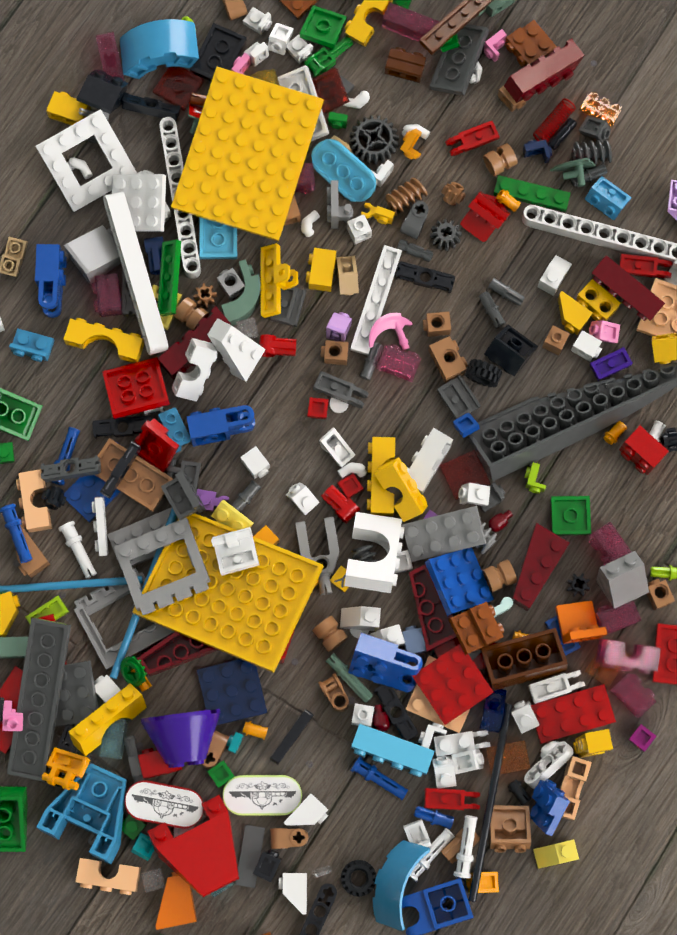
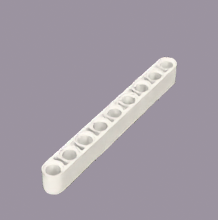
[160,117,201,279]
[103,192,168,355]
[522,205,677,263]

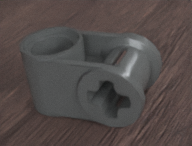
[400,201,429,240]

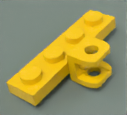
[261,243,298,318]

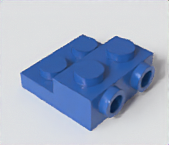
[530,779,570,836]

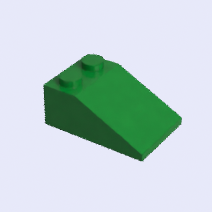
[0,388,42,441]
[0,787,28,852]

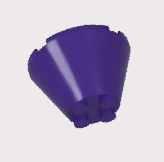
[141,709,220,768]

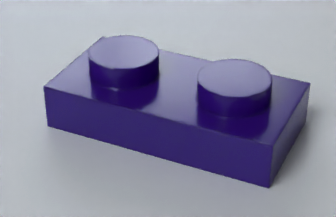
[590,347,633,381]

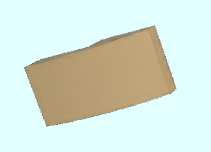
[0,237,28,277]

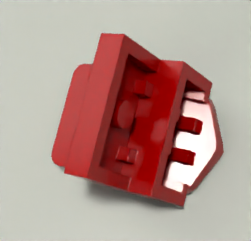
[460,191,511,242]

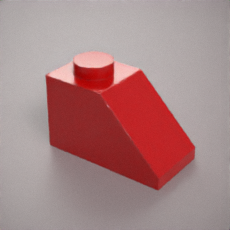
[138,748,183,779]

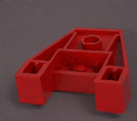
[147,795,239,897]

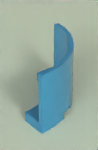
[120,19,199,79]
[373,840,430,931]

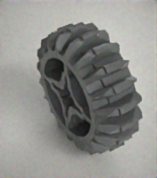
[349,115,399,165]

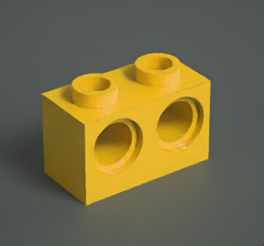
[576,279,621,321]

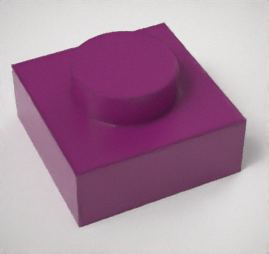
[628,724,656,752]

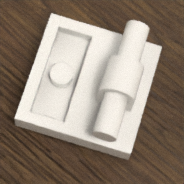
[211,527,260,576]

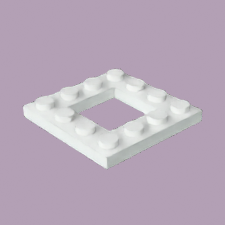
[35,109,137,212]

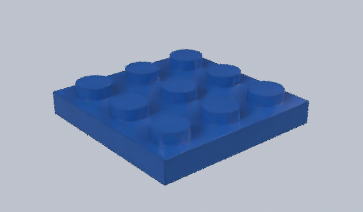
[425,547,494,616]

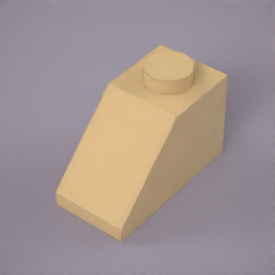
[336,256,359,295]

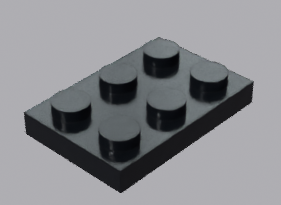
[190,23,247,82]

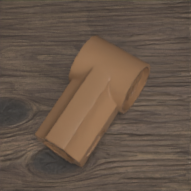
[441,827,480,864]

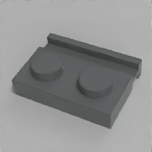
[270,287,306,327]
[437,375,481,419]

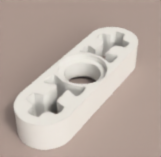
[524,741,573,789]

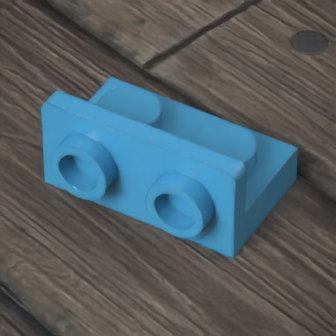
[585,176,632,220]
[9,328,54,362]
[158,407,191,453]

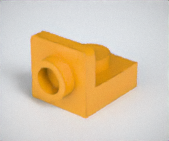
[466,872,499,893]

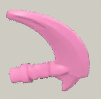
[369,313,412,351]

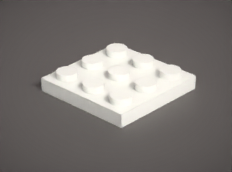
[111,174,166,232]

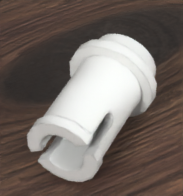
[649,421,666,442]

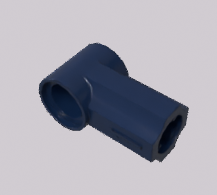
[144,236,164,275]

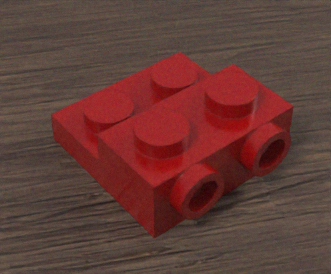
[134,419,179,472]

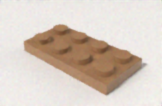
[95,438,173,512]

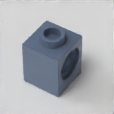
[402,626,427,655]

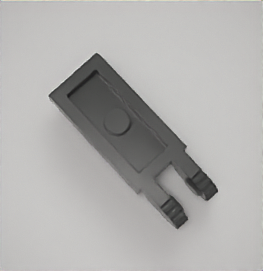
[313,371,368,408]

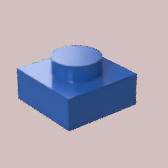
[453,413,480,438]

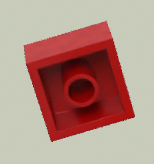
[619,426,669,475]

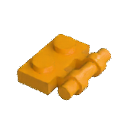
[42,747,91,790]

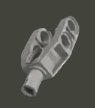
[295,517,339,595]

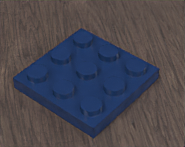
[197,659,267,726]

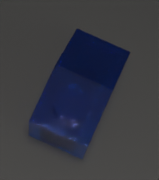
[480,689,507,733]

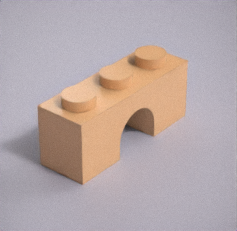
[16,469,52,533]
[560,756,592,820]
[76,858,141,895]

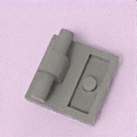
[327,180,354,229]

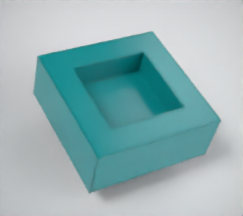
[226,732,244,754]
[130,833,155,861]

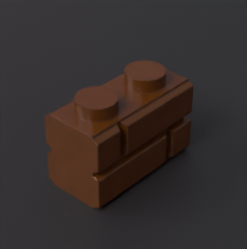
[385,47,426,83]

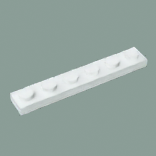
[350,245,402,356]

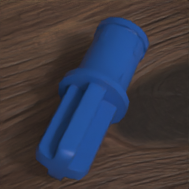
[414,806,454,829]

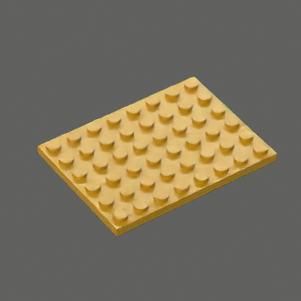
[171,67,324,241]
[132,513,324,673]

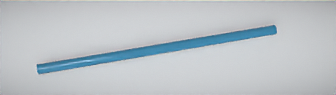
[109,508,177,680]
[0,576,143,594]

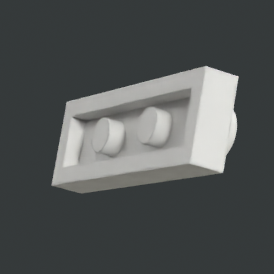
[92,496,109,556]

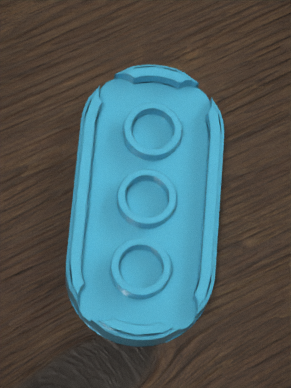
[311,139,376,202]

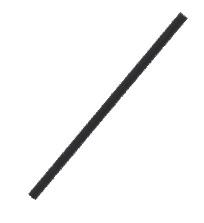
[468,703,512,902]

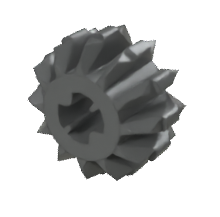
[430,218,462,251]

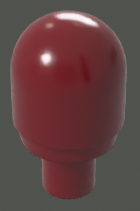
[488,510,513,532]
[372,704,390,732]

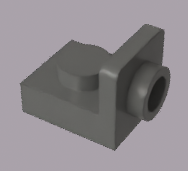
[579,115,611,144]
[479,482,505,513]

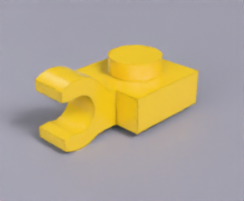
[361,203,395,225]

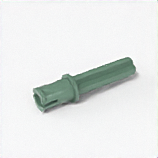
[325,653,373,703]

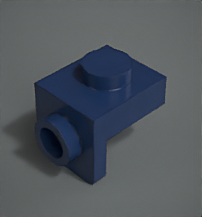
[522,140,552,163]

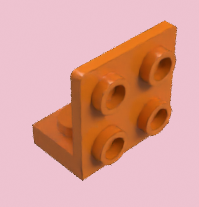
[555,601,607,644]

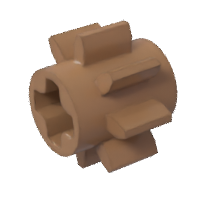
[441,182,466,205]
[193,283,217,308]

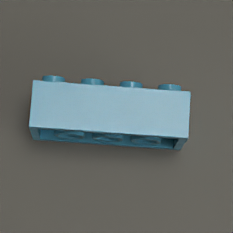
[351,723,435,777]

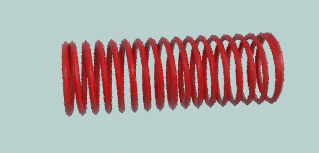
[533,98,576,142]

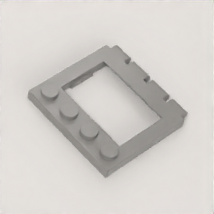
[114,518,211,616]
[74,568,175,671]

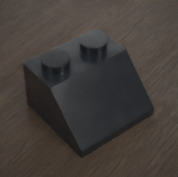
[76,70,129,114]
[484,325,538,376]

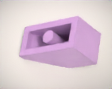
[326,312,352,342]

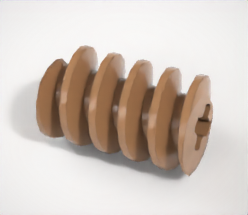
[385,177,428,216]

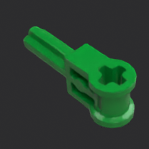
[304,37,353,79]

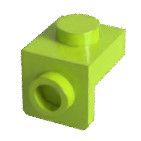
[524,462,546,494]

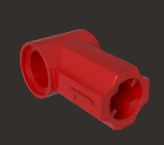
[259,334,297,357]
[321,485,360,524]

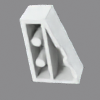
[207,318,266,382]
[407,428,453,495]

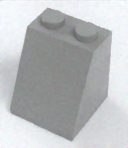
[64,225,121,285]
[596,551,649,609]

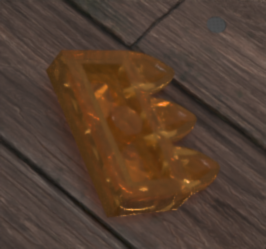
[579,92,621,127]

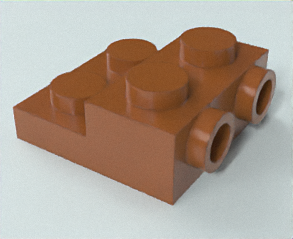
[505,20,557,67]
[449,601,504,655]

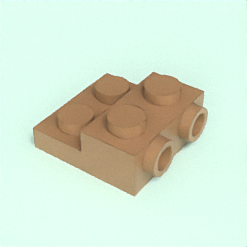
[489,805,531,853]

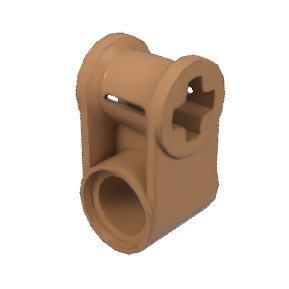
[222,0,248,21]
[318,673,349,712]
[202,730,230,769]
[270,828,309,849]

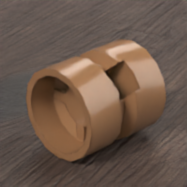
[483,143,518,176]
[173,297,209,330]
[482,559,517,593]
[312,616,349,652]

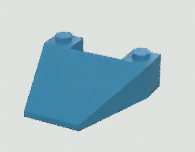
[37,763,127,865]

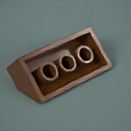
[481,628,568,691]

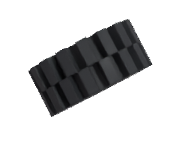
[465,359,502,388]
[341,860,377,897]

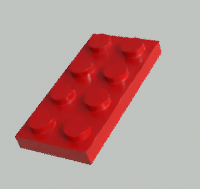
[531,684,616,744]

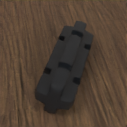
[548,118,577,150]

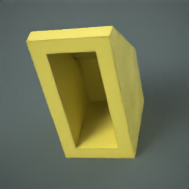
[533,840,579,869]

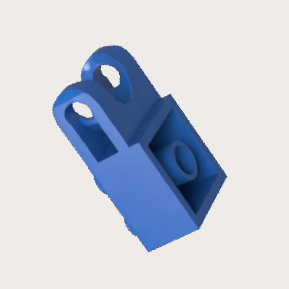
[35,244,67,318]
[186,405,255,447]
[348,632,423,692]
[402,878,474,935]

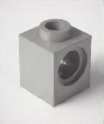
[217,268,245,301]

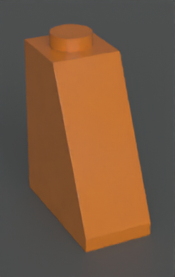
[156,872,197,930]

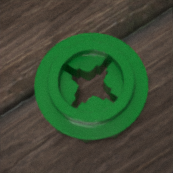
[120,656,147,687]

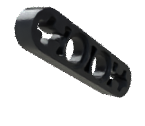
[299,883,337,935]

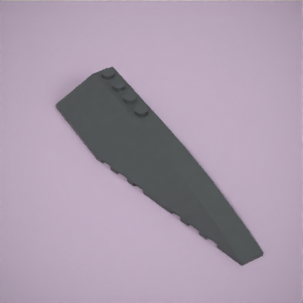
[467,362,677,481]

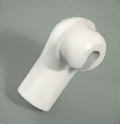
[337,462,367,479]

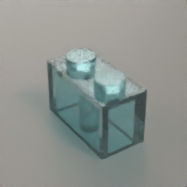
[100,719,128,760]

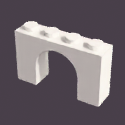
[344,512,405,593]

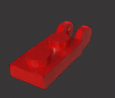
[445,120,500,156]
[619,254,673,278]
[424,788,480,810]

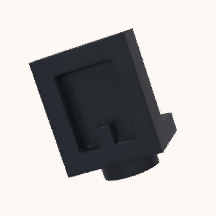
[253,849,282,882]

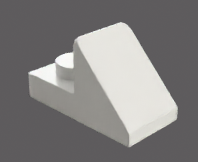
[319,428,355,468]

